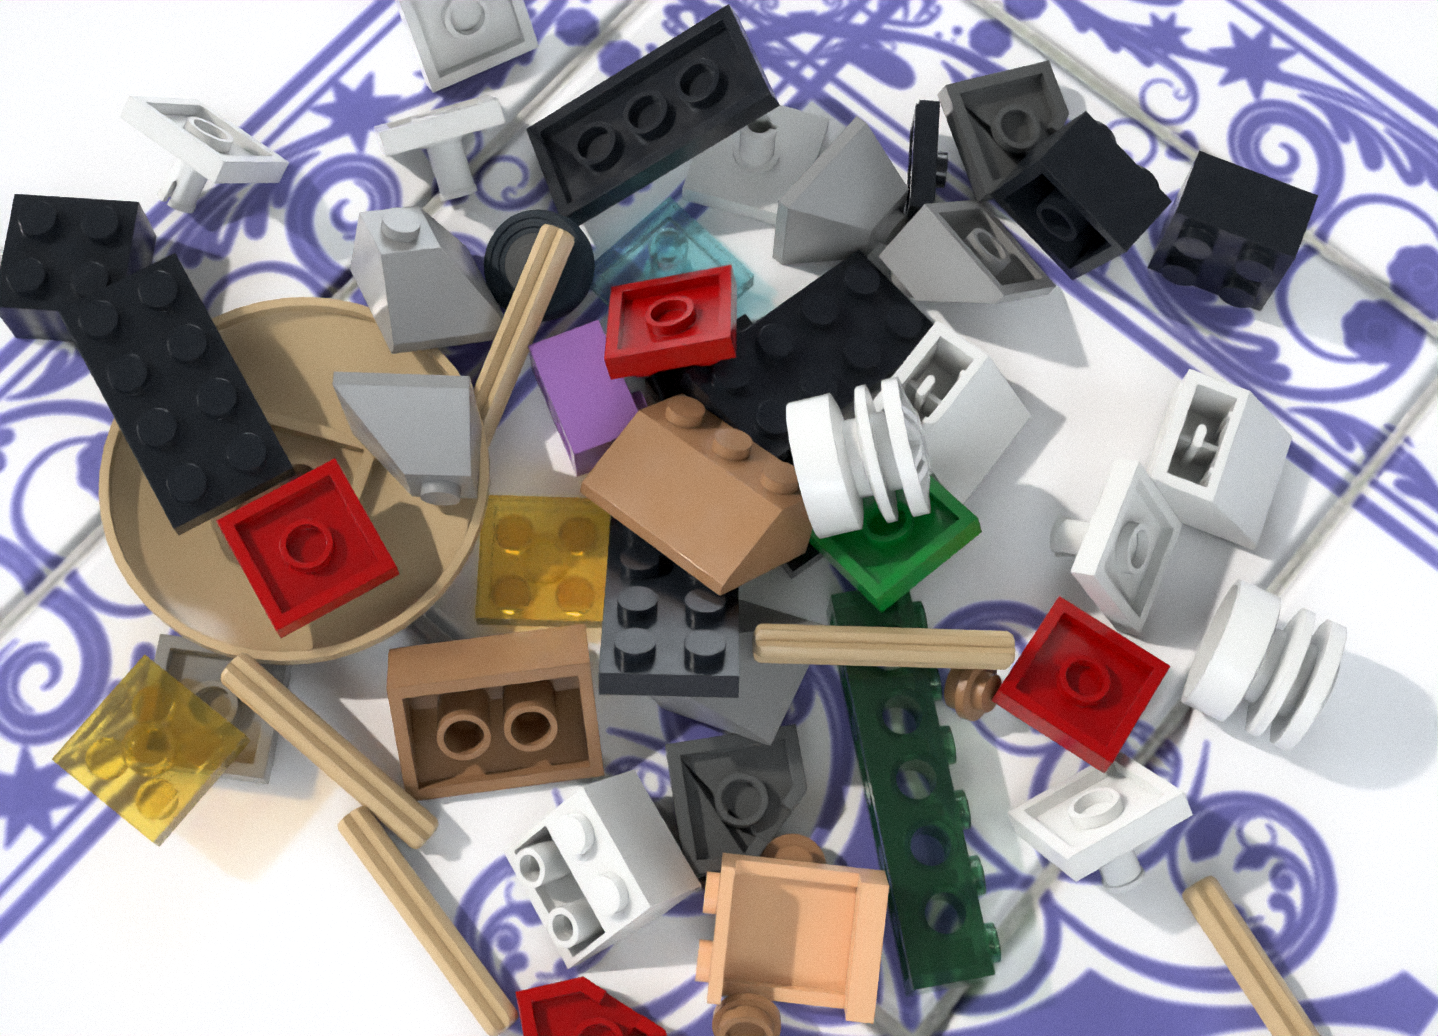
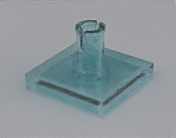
[590,196,754,307]

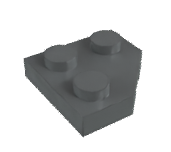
[937,60,1069,203]
[665,724,807,878]

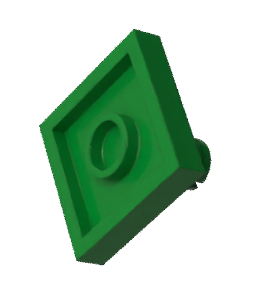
[809,476,982,613]

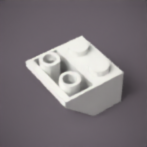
[873,320,1031,505]
[1146,369,1292,550]
[504,770,701,969]

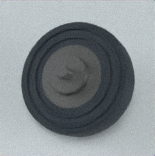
[484,209,595,322]

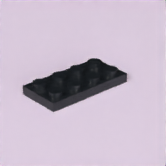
[526,4,780,226]
[680,250,934,461]
[57,253,297,535]
[598,516,740,698]

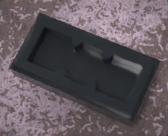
[904,99,948,227]

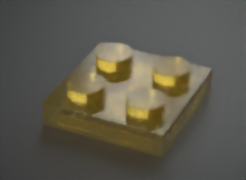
[475,495,611,628]
[52,654,251,847]

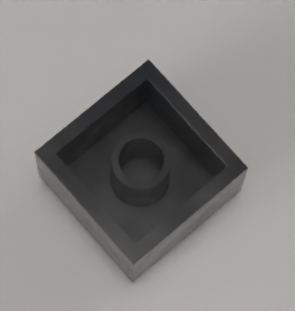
[990,111,1172,280]
[1147,151,1318,312]
[0,194,157,342]

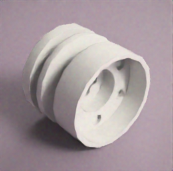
[786,376,932,539]
[1181,579,1347,751]

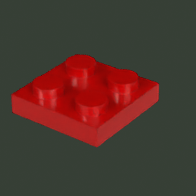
[604,264,737,380]
[216,458,400,638]
[991,596,1171,773]

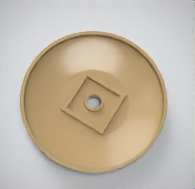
[98,297,490,665]

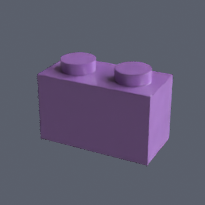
[528,320,648,477]

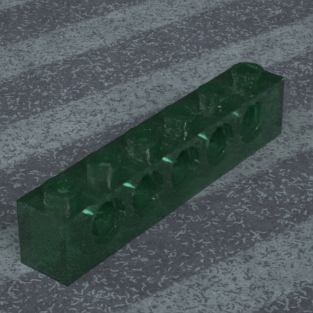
[826,590,1001,997]

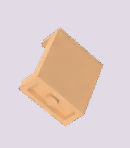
[695,853,889,1024]

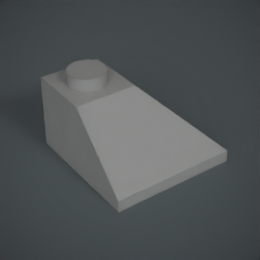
[772,116,909,265]
[879,200,1056,304]
[350,206,504,354]
[332,372,482,505]
[650,599,822,746]

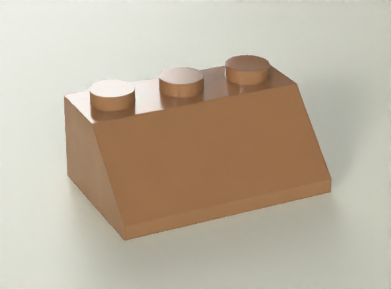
[580,393,813,596]
[386,623,605,801]

